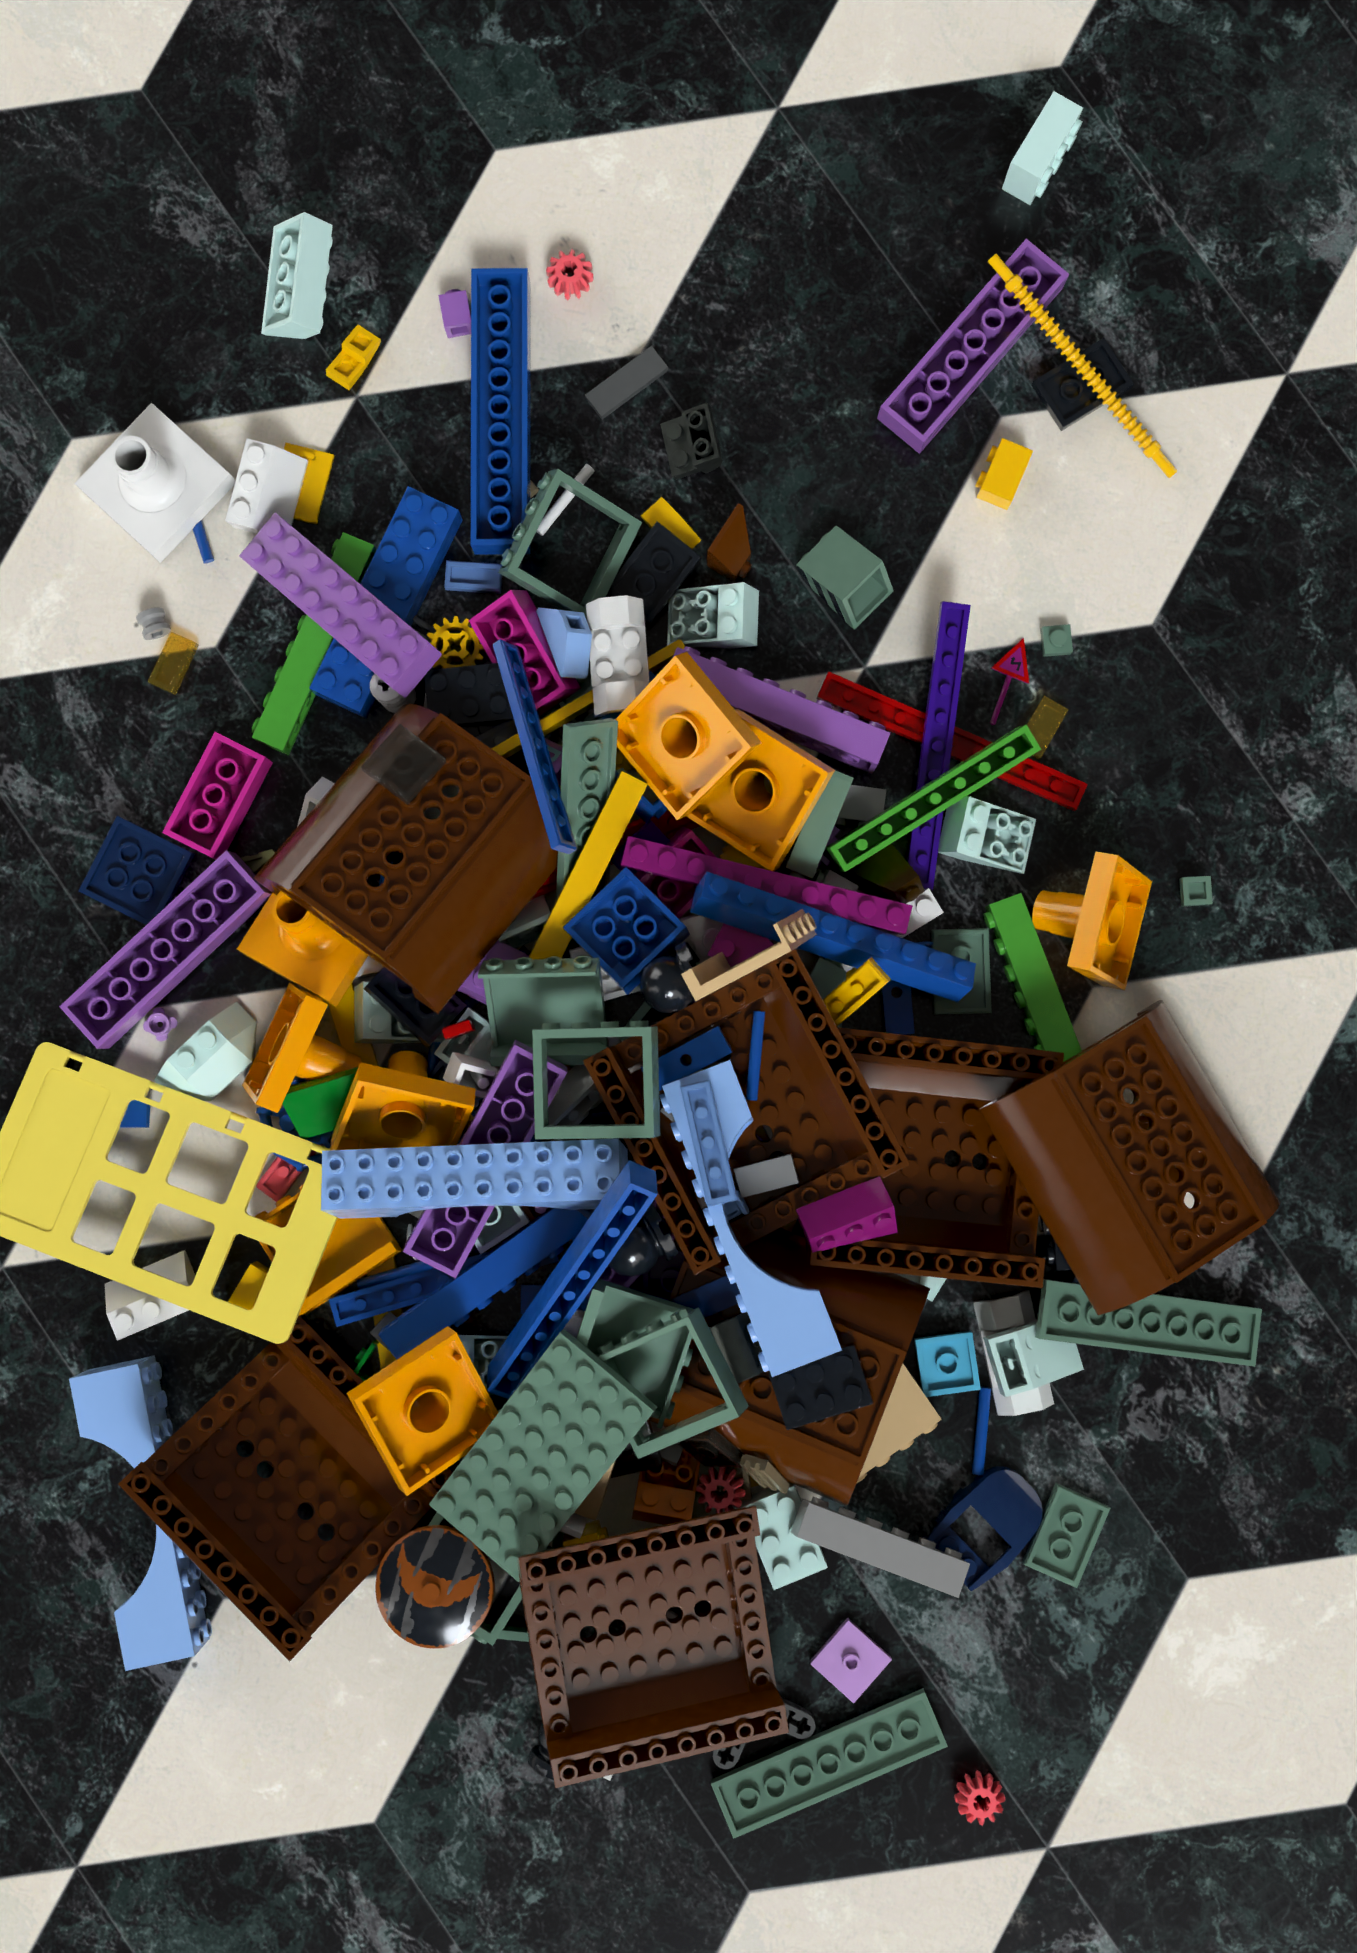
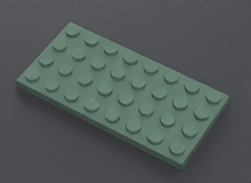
[429,1329,657,1582]

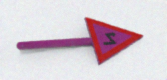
[990,638,1029,725]

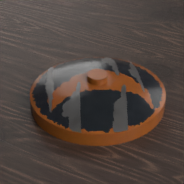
[375,1525,495,1648]

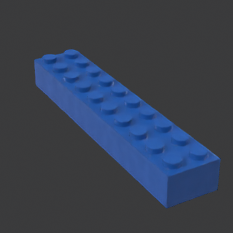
[471,268,530,555]

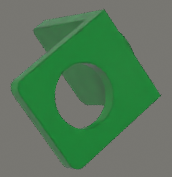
[354,1339,379,1381]

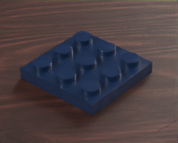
[79,816,195,925]

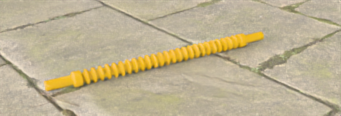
[988,253,1177,478]

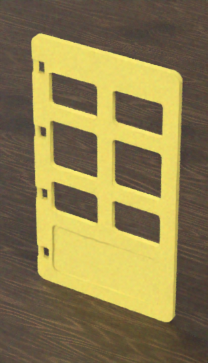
[0,1042,338,1344]

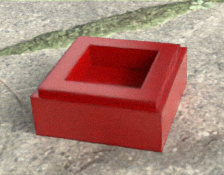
[442,1019,476,1040]

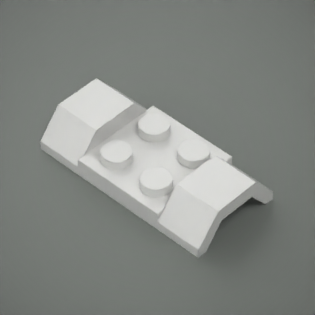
[586,595,650,717]
[973,1290,1054,1416]

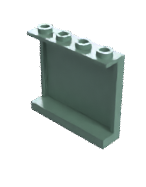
[478,956,609,1066]
[577,1279,693,1429]

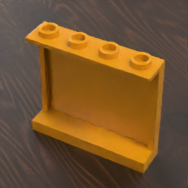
[255,1184,402,1316]

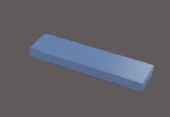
[680,1080,738,1207]

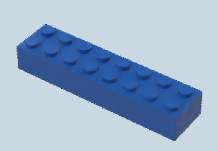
[309,486,463,719]

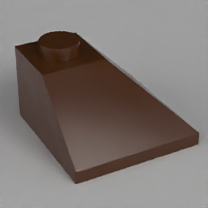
[707,503,752,583]

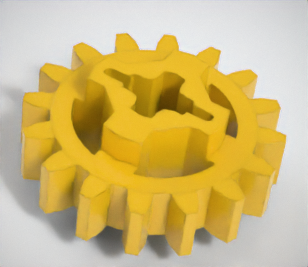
[427,616,486,669]

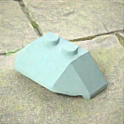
[154,1001,257,1101]

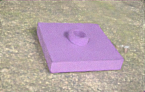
[810,1618,892,1703]

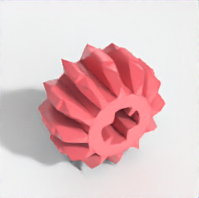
[546,249,594,300]
[696,1465,746,1514]
[954,1770,1005,1826]

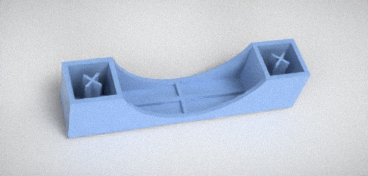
[659,1060,842,1377]
[321,1138,628,1219]
[69,1356,212,1671]

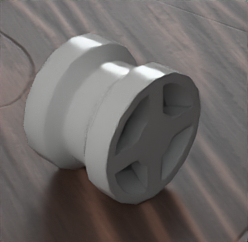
[136,607,171,640]

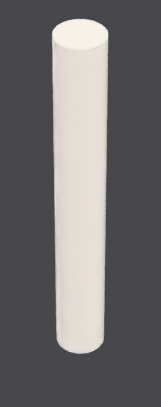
[536,464,594,536]

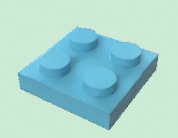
[914,1330,981,1397]

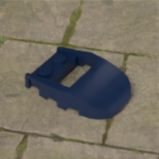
[922,1466,1042,1591]

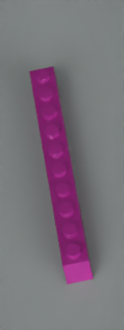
[621,836,913,935]

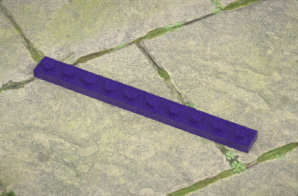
[906,601,971,890]

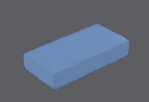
[444,560,502,594]

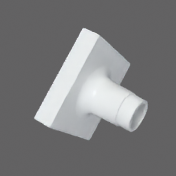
[74,403,235,563]

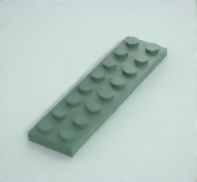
[556,718,618,950]
[1035,1279,1262,1367]
[711,1688,948,1839]

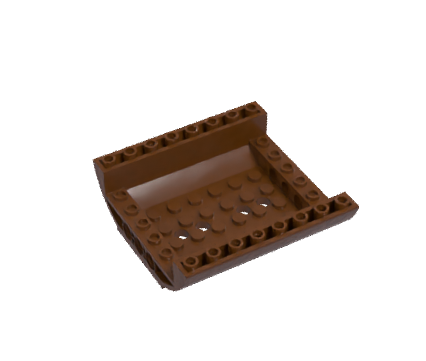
[254,704,558,1014]
[583,949,910,1275]
[979,1000,1280,1315]
[805,1027,1064,1288]
[649,1228,930,1507]
[118,1316,453,1662]
[517,1506,789,1788]

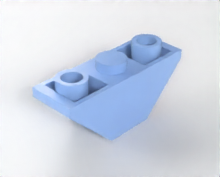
[536,607,592,679]

